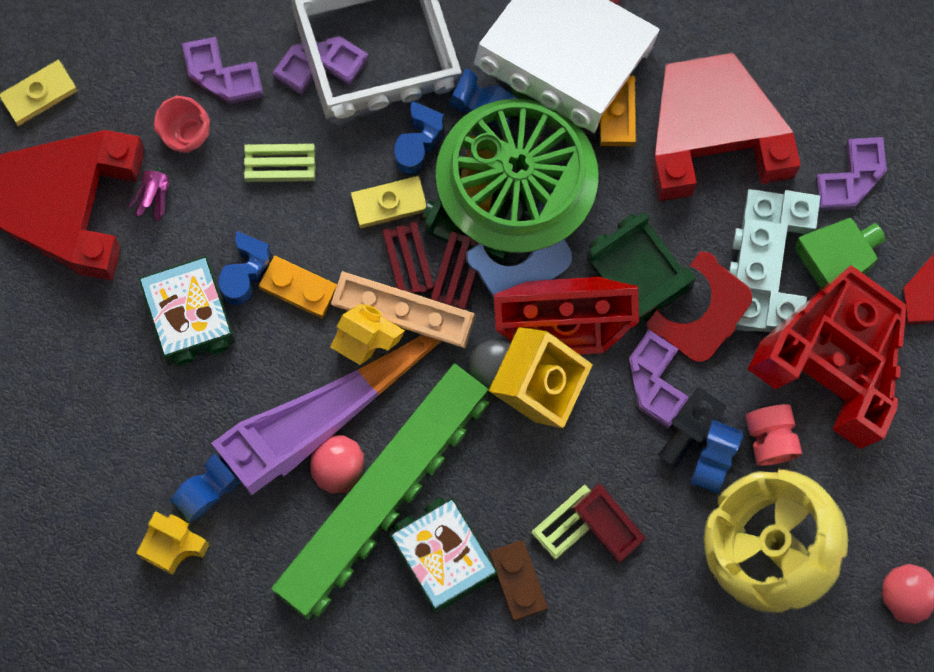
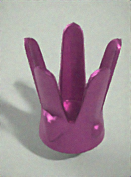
[129,166,170,221]

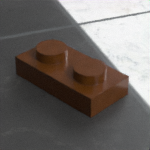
[489,540,548,622]

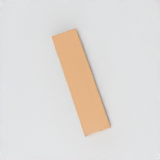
[331,271,476,349]

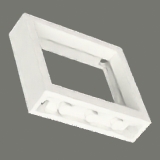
[291,0,462,119]

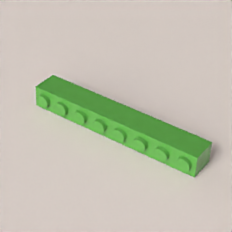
[271,363,489,620]

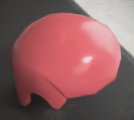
[153,96,210,153]
[310,435,364,494]
[882,564,934,624]

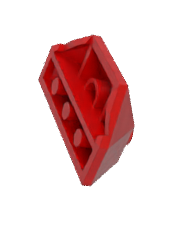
[494,277,639,355]

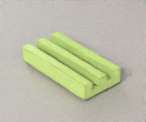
[244,144,315,182]
[531,485,590,560]

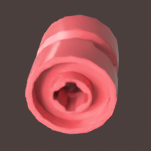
[745,404,803,466]

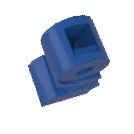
[448,68,517,128]
[394,101,444,175]
[219,231,272,305]
[690,419,743,495]
[170,454,241,523]

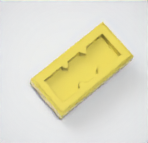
[0,60,78,126]
[351,176,427,229]

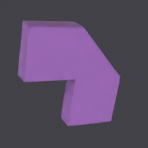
[273,36,369,95]
[182,37,264,104]
[816,137,887,211]
[628,330,689,429]

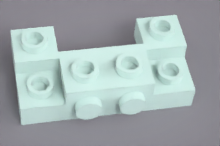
[729,189,820,332]

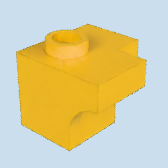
[330,304,405,365]
[136,511,210,575]

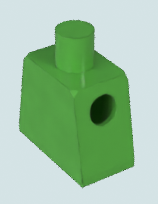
[794,218,886,289]

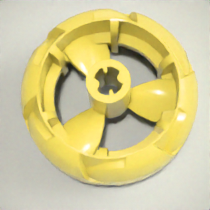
[704,470,848,612]

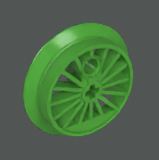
[436,99,598,253]

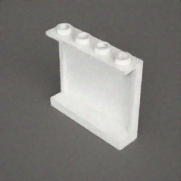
[474,0,659,133]

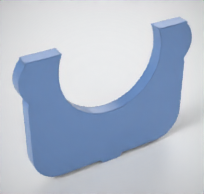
[466,202,572,298]

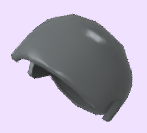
[467,338,511,389]

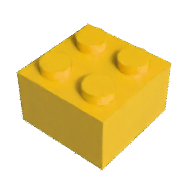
[489,327,593,428]

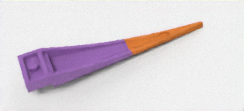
[211,310,468,495]

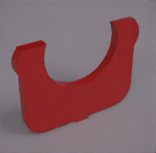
[647,251,753,362]

